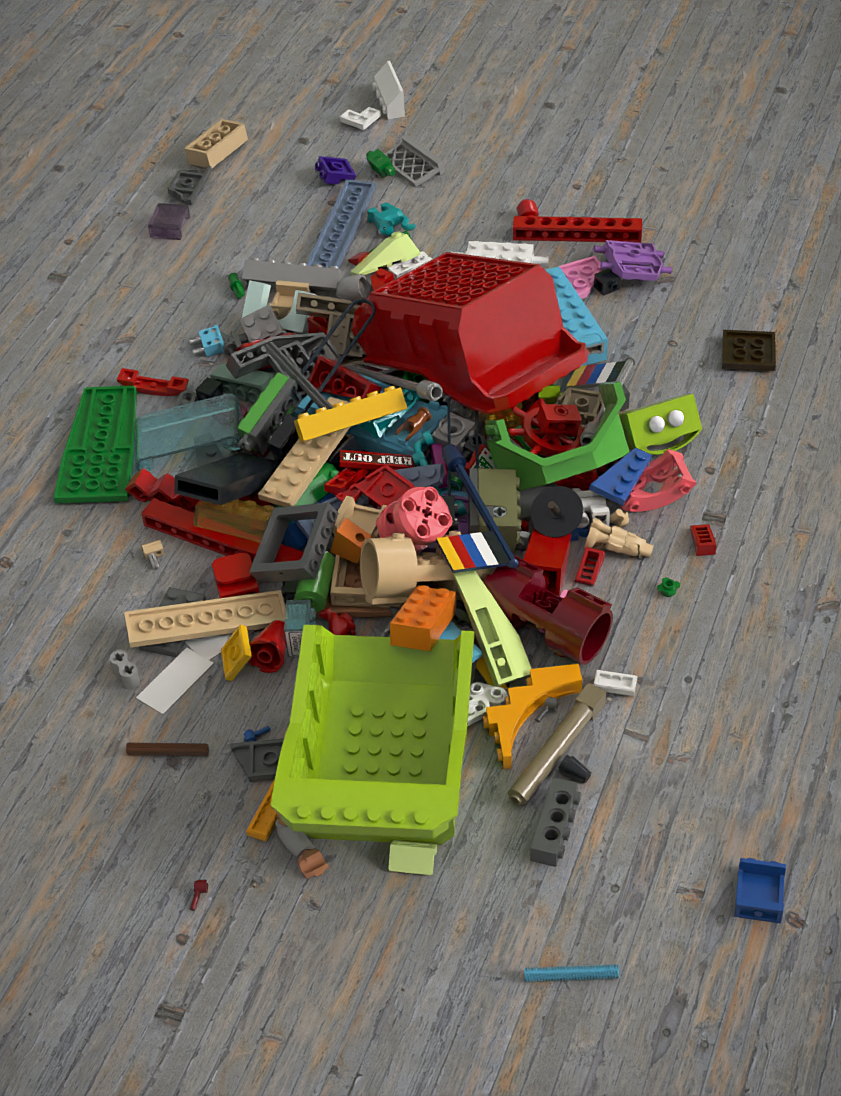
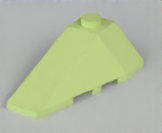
[350,231,421,275]

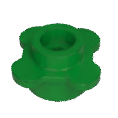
[657,577,680,597]

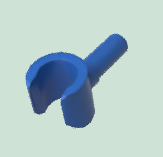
[244,726,271,742]

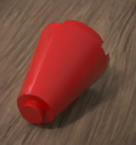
[248,620,289,673]

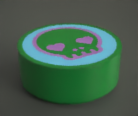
[445,476,464,492]

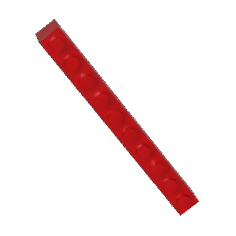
[141,498,304,564]

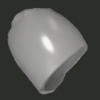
[336,274,371,301]

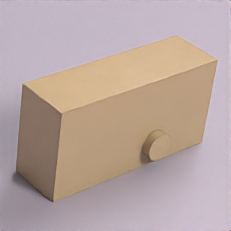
[184,119,248,168]

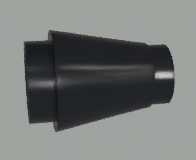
[558,755,592,783]

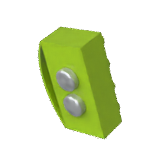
[619,394,702,455]

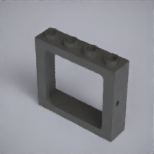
[249,502,339,583]

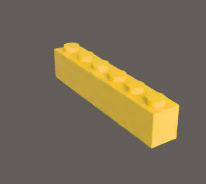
[294,386,407,442]

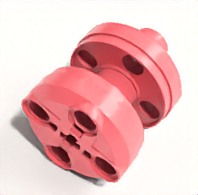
[376,487,452,554]

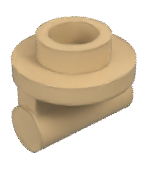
[609,509,629,528]

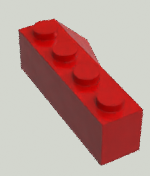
[308,355,383,399]

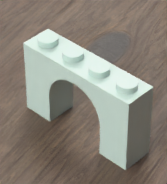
[242,280,316,334]

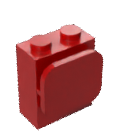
[211,553,260,598]

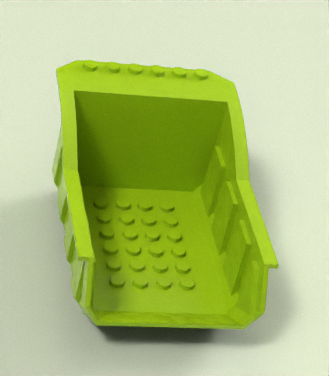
[271,625,474,845]

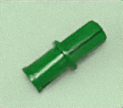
[228,273,245,299]

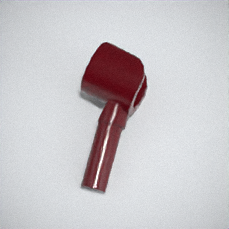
[190,880,208,911]

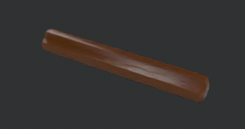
[126,742,209,756]

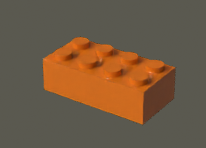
[390,586,456,651]

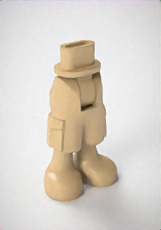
[584,518,654,558]

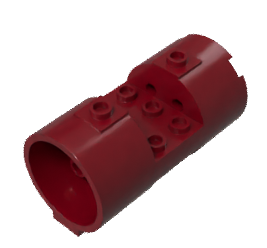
[484,555,613,665]

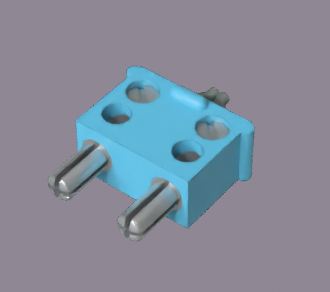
[189,325,231,357]

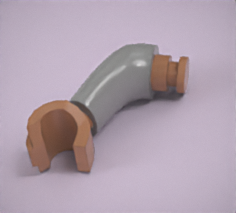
[275,811,329,879]

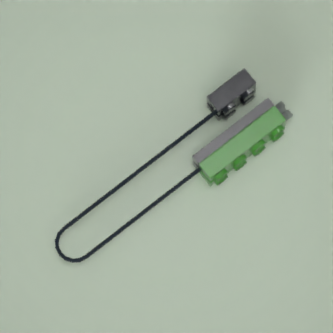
[238,299,375,462]

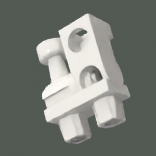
[572,488,610,528]

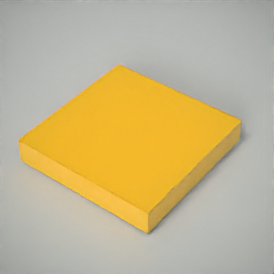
[221,624,252,681]

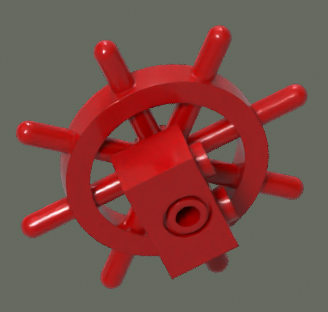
[507,398,583,457]

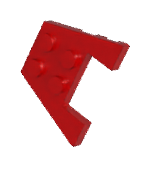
[335,464,415,508]

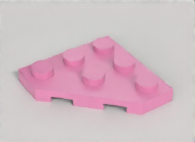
[559,256,602,299]

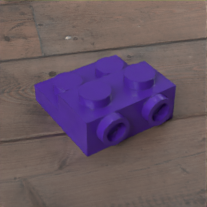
[315,156,356,185]

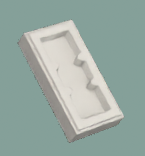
[593,670,637,696]

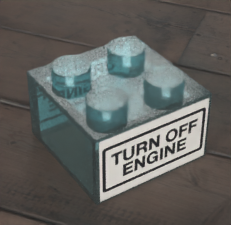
[284,600,317,657]

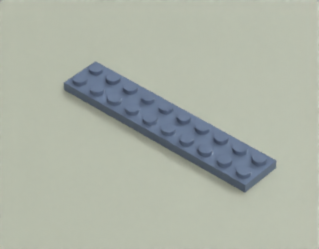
[306,180,376,268]

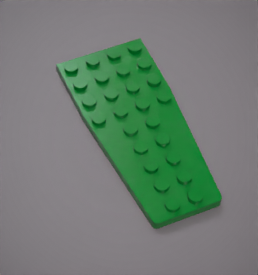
[53,386,137,503]

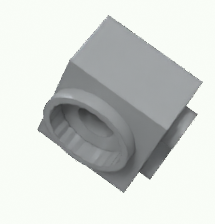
[431,412,475,453]

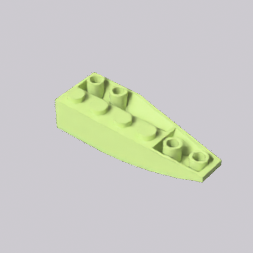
[453,570,531,687]

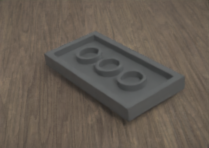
[139,587,206,657]

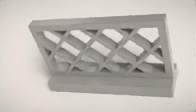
[384,135,445,187]

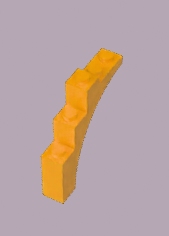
[483,664,582,769]

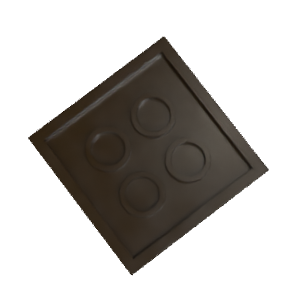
[722,329,776,371]

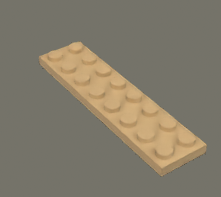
[258,397,350,507]
[124,590,289,648]

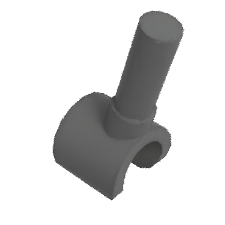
[535,697,559,722]

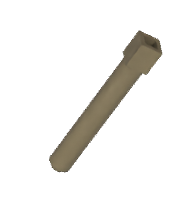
[508,683,606,806]

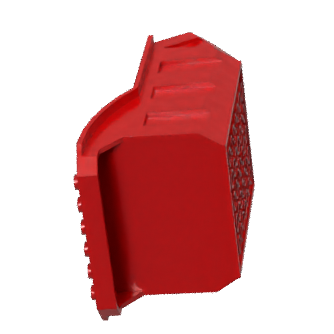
[351,252,589,414]

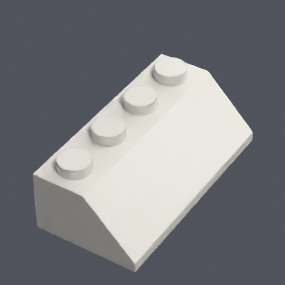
[372,61,405,119]

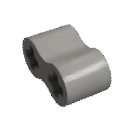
[110,650,140,690]

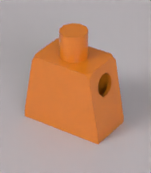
[330,518,372,564]

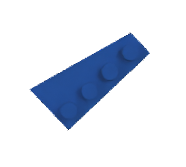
[589,448,653,506]

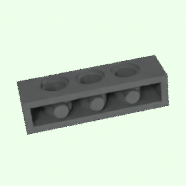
[530,777,581,867]

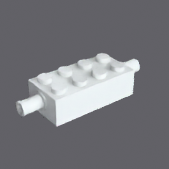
[451,241,549,267]

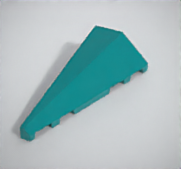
[360,380,429,438]

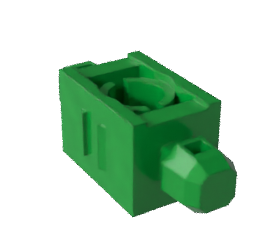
[366,149,396,178]

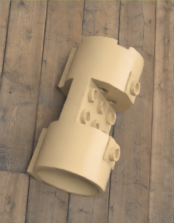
[360,531,493,604]

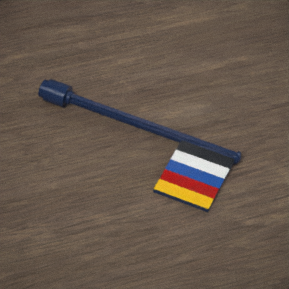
[436,444,519,573]

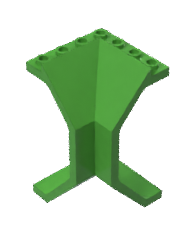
[485,382,630,491]

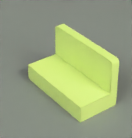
[388,840,437,875]

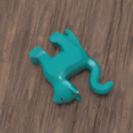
[367,202,416,236]

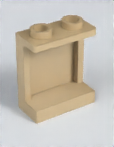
[268,280,310,319]
[333,496,389,538]

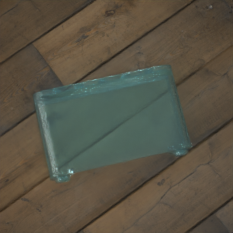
[136,394,242,471]

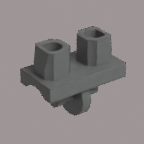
[223,330,249,356]

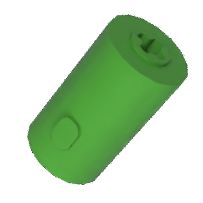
[294,551,335,612]

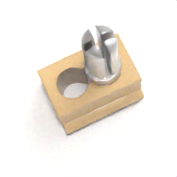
[142,540,164,569]

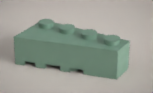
[210,363,275,405]

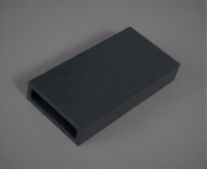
[174,452,281,505]

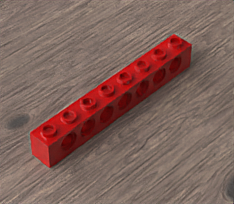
[513,216,642,243]

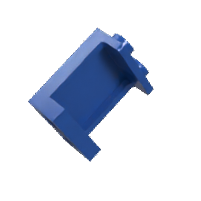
[734,858,786,924]

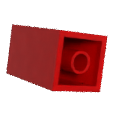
[523,529,571,596]

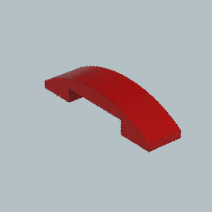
[117,368,189,396]

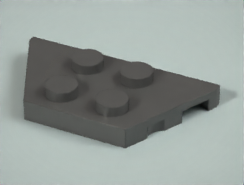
[167,166,212,205]
[230,738,284,781]

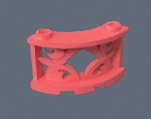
[621,449,696,512]

